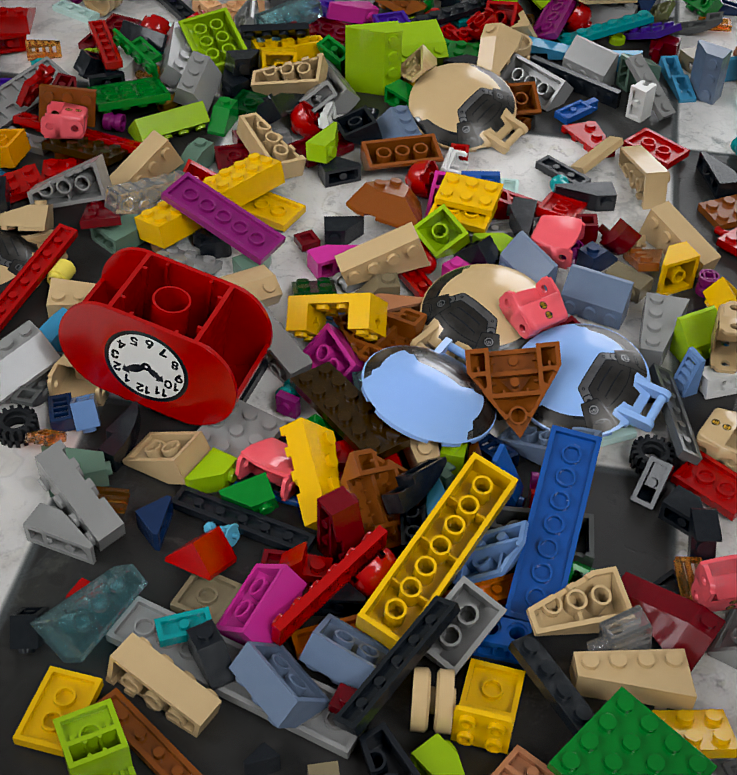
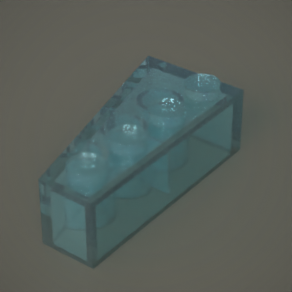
[255,0,323,42]
[30,564,148,663]

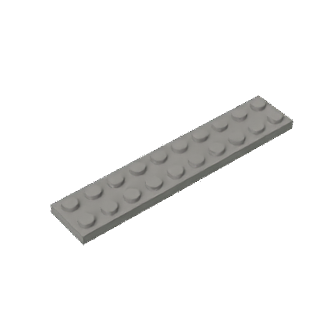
[105,595,369,759]

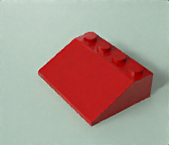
[0,7,36,34]

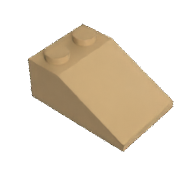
[122,431,211,485]

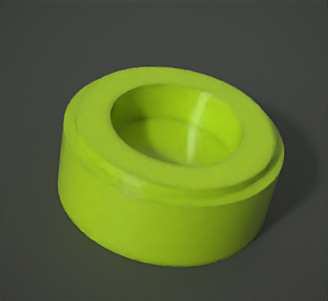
[609,33,626,46]

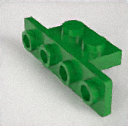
[112,28,162,78]

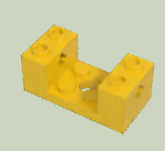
[286,292,388,343]

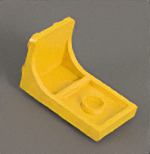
[451,658,526,754]

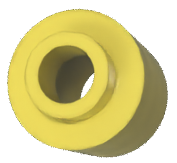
[47,259,76,285]

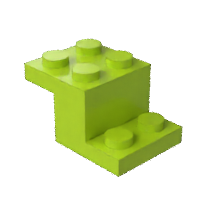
[53,698,136,775]

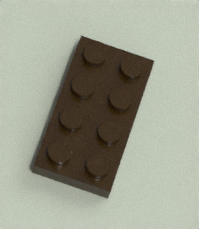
[42,136,128,166]

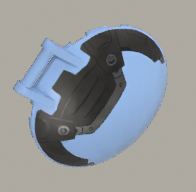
[521,323,672,437]
[360,337,497,447]

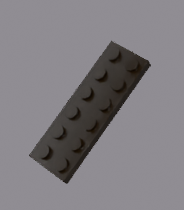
[290,361,410,459]

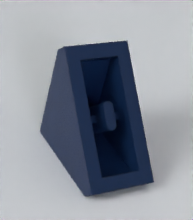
[135,495,174,551]

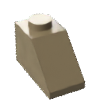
[355,273,400,295]

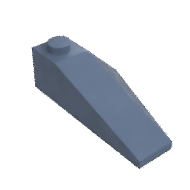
[497,427,602,466]

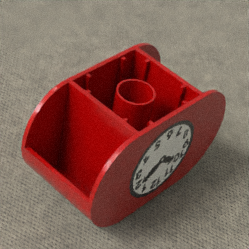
[58,247,273,425]

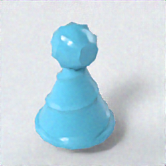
[203,521,240,547]

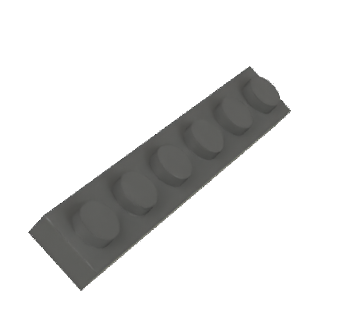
[649,363,703,465]

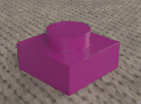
[275,390,301,420]

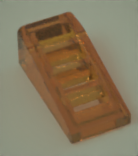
[25,40,62,61]

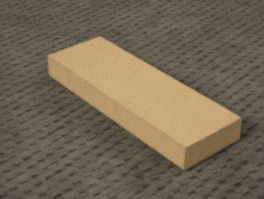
[571,136,624,174]

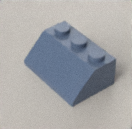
[690,39,732,105]
[376,105,422,139]
[498,231,558,291]
[561,263,634,330]
[299,613,390,689]
[229,641,330,728]

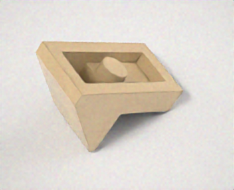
[511,10,537,37]

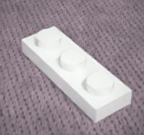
[318,101,338,130]

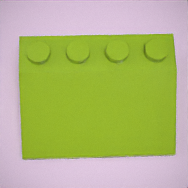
[178,7,247,74]
[399,19,449,67]
[345,21,403,96]

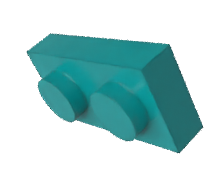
[154,606,212,648]

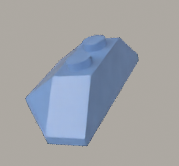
[452,520,529,585]

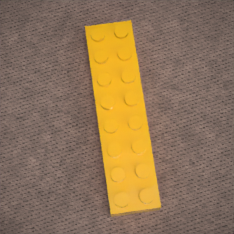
[134,153,285,249]
[355,452,519,650]

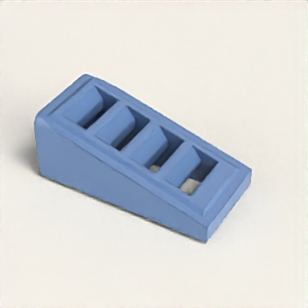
[674,346,706,398]

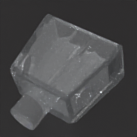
[586,605,652,651]

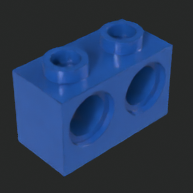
[472,617,532,665]

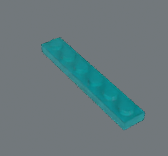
[556,10,654,45]

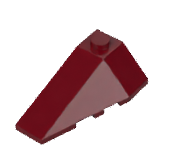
[621,572,726,672]

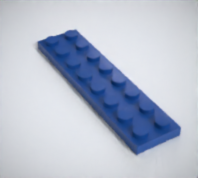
[503,425,602,622]

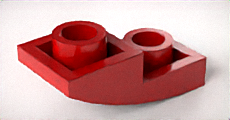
[440,23,473,42]

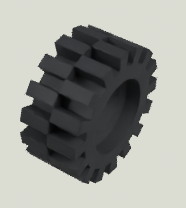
[0,404,40,448]
[629,434,675,474]

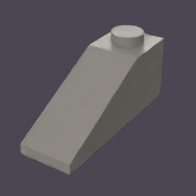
[23,503,96,565]

